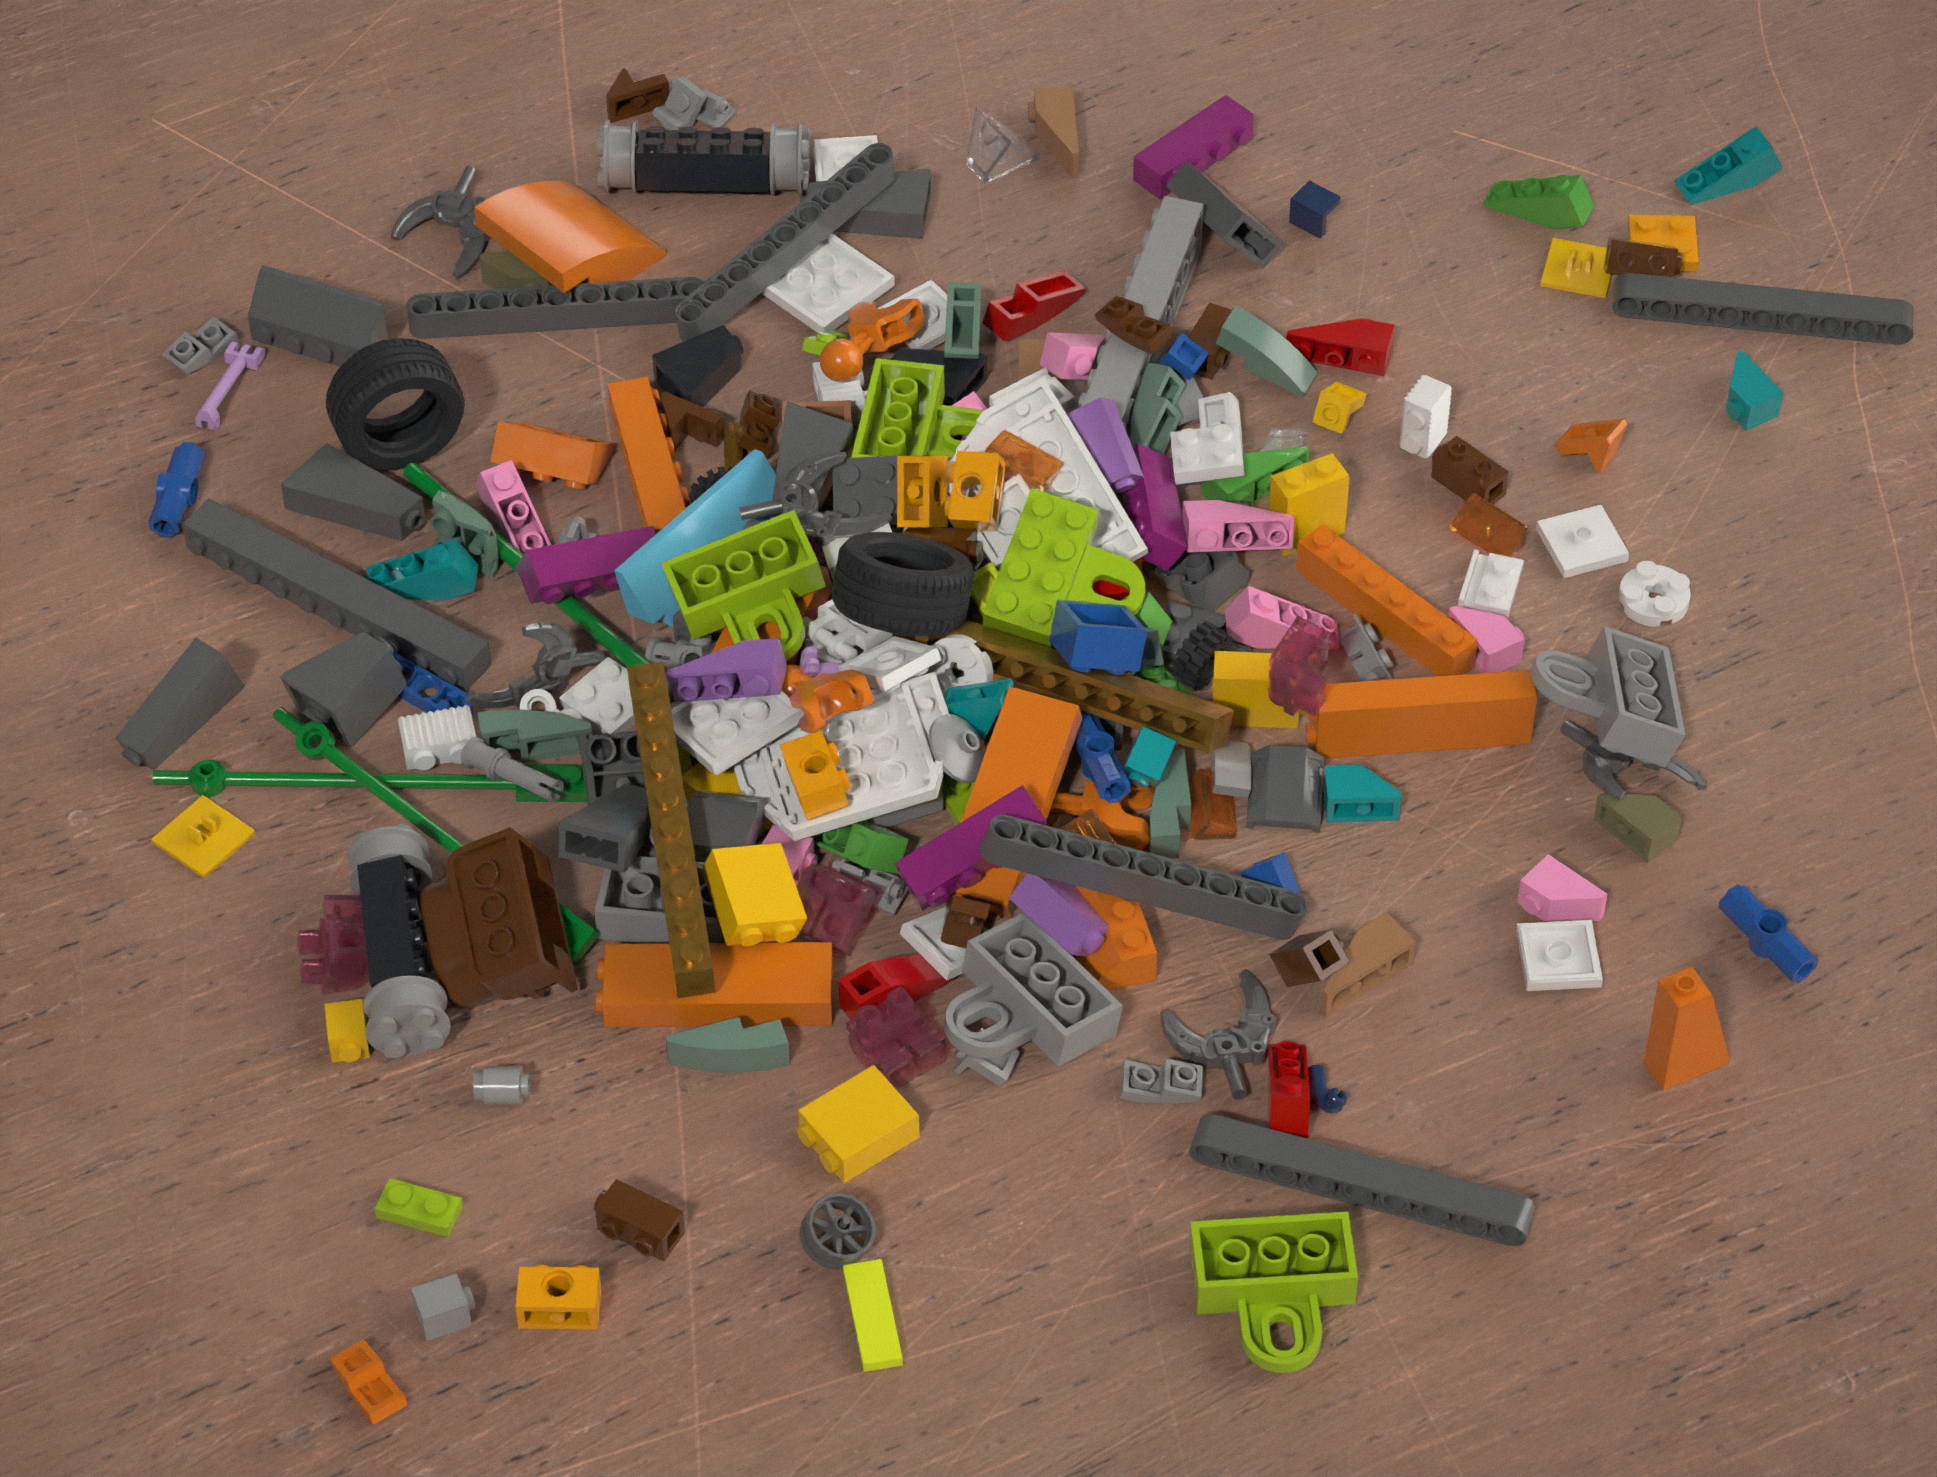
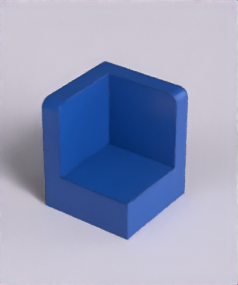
[1157,333,1209,380]
[1239,852,1301,894]

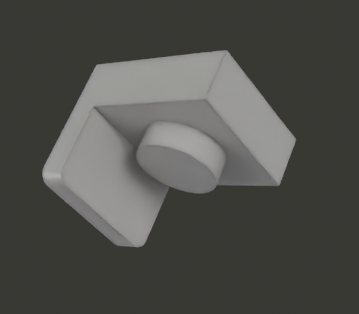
[652,77,708,130]
[953,1028,1020,1087]

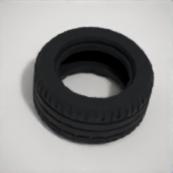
[325,338,465,470]
[832,532,974,636]

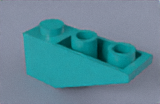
[1674,126,1783,205]
[365,539,479,601]

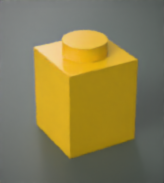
[324,999,370,1063]

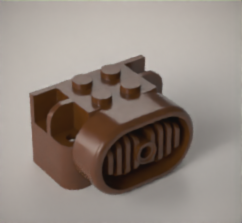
[420,827,578,1009]

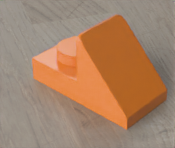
[1555,418,1627,473]

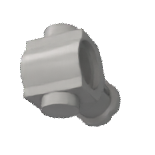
[645,634,717,668]

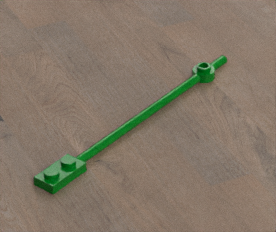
[273,707,600,963]
[153,760,587,803]

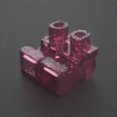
[1268,615,1330,717]
[796,863,879,957]
[297,895,367,995]
[846,987,947,1089]

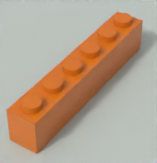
[608,376,689,534]
[1296,524,1478,676]

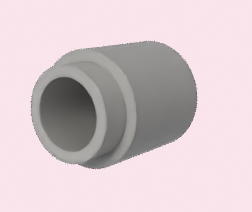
[473,1066,531,1105]

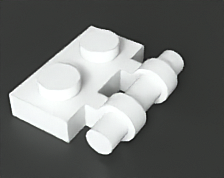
[803,600,893,661]

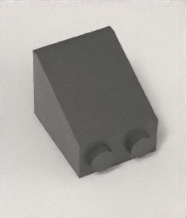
[280,632,407,748]

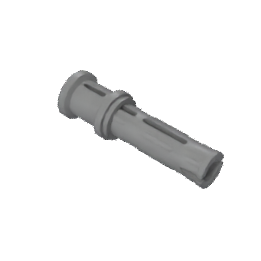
[461,737,564,803]

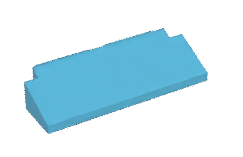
[614,449,776,628]

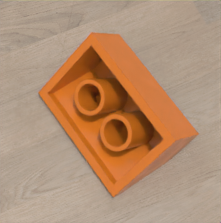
[490,421,616,490]
[1068,886,1157,991]

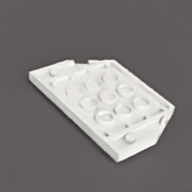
[948,377,1149,572]
[733,672,950,841]

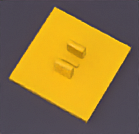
[1540,238,1612,298]
[151,795,256,878]

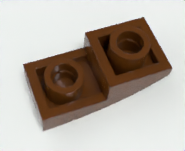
[1095,295,1173,354]
[736,390,780,459]

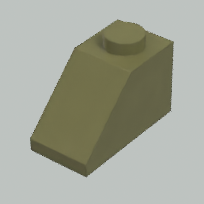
[479,251,549,289]
[1594,793,1682,863]

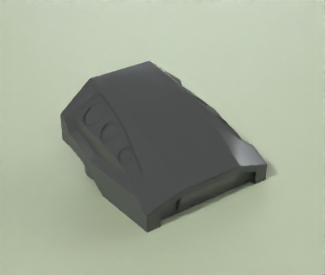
[576,731,645,805]
[1246,745,1324,833]

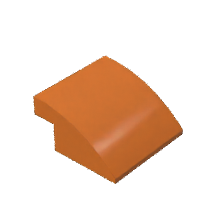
[474,181,666,293]

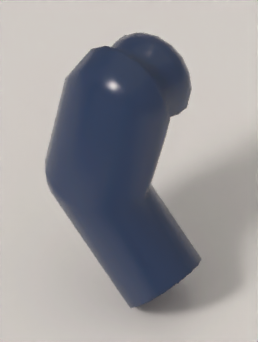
[1308,1065,1347,1114]

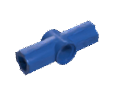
[148,442,205,538]
[1074,710,1130,804]
[1718,884,1818,983]

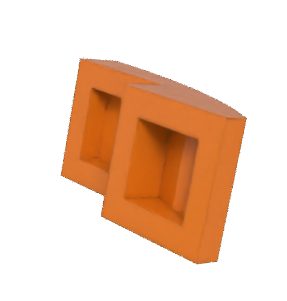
[329,1339,408,1425]

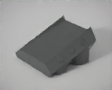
[1148,549,1250,613]
[687,791,763,862]

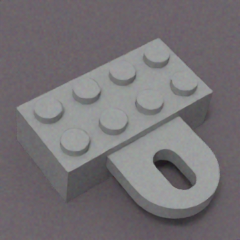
[1530,626,1686,768]
[594,844,726,944]
[944,912,1123,1067]

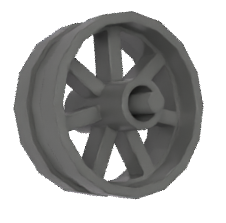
[799,1193,876,1270]

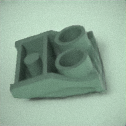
[430,491,499,578]

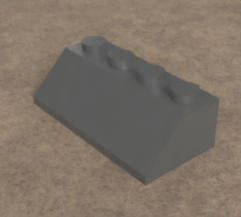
[248,265,388,366]

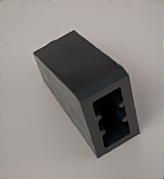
[652,325,743,407]
[888,348,987,406]

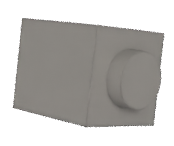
[411,1273,476,1341]

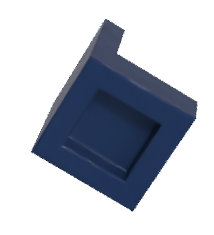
[1289,180,1341,238]

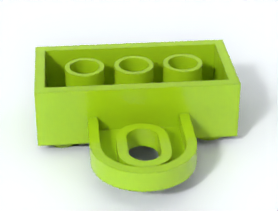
[851,358,983,460]
[983,488,1145,648]
[661,510,826,660]
[1189,1212,1358,1373]

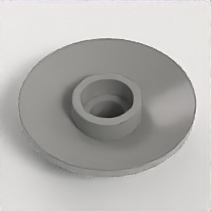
[929,714,986,783]

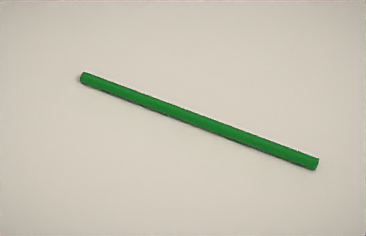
[403,463,650,667]

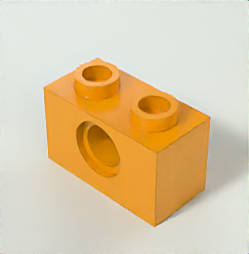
[944,450,1006,532]
[897,456,948,527]
[780,730,851,820]
[515,1265,601,1330]

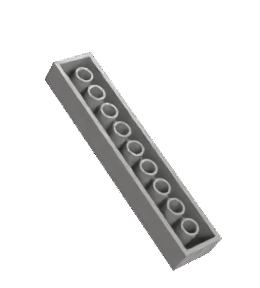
[1078,196,1203,439]

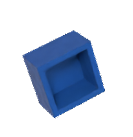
[1049,600,1147,675]

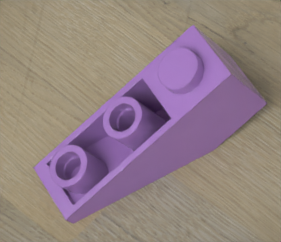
[666,638,787,702]

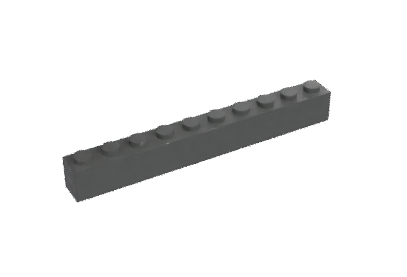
[182,499,492,692]

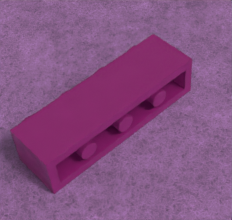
[1133,95,1254,200]
[1122,443,1188,571]
[516,526,656,604]
[895,785,1048,911]

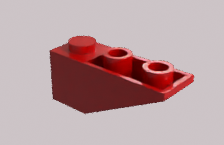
[1286,318,1395,376]
[838,954,954,1031]
[1268,1041,1310,1138]

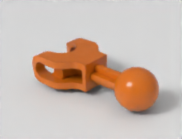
[820,298,925,383]
[781,665,875,734]
[1050,775,1156,851]

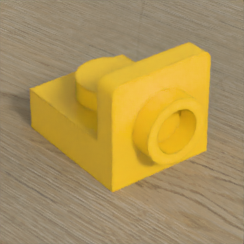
[1313,381,1367,434]

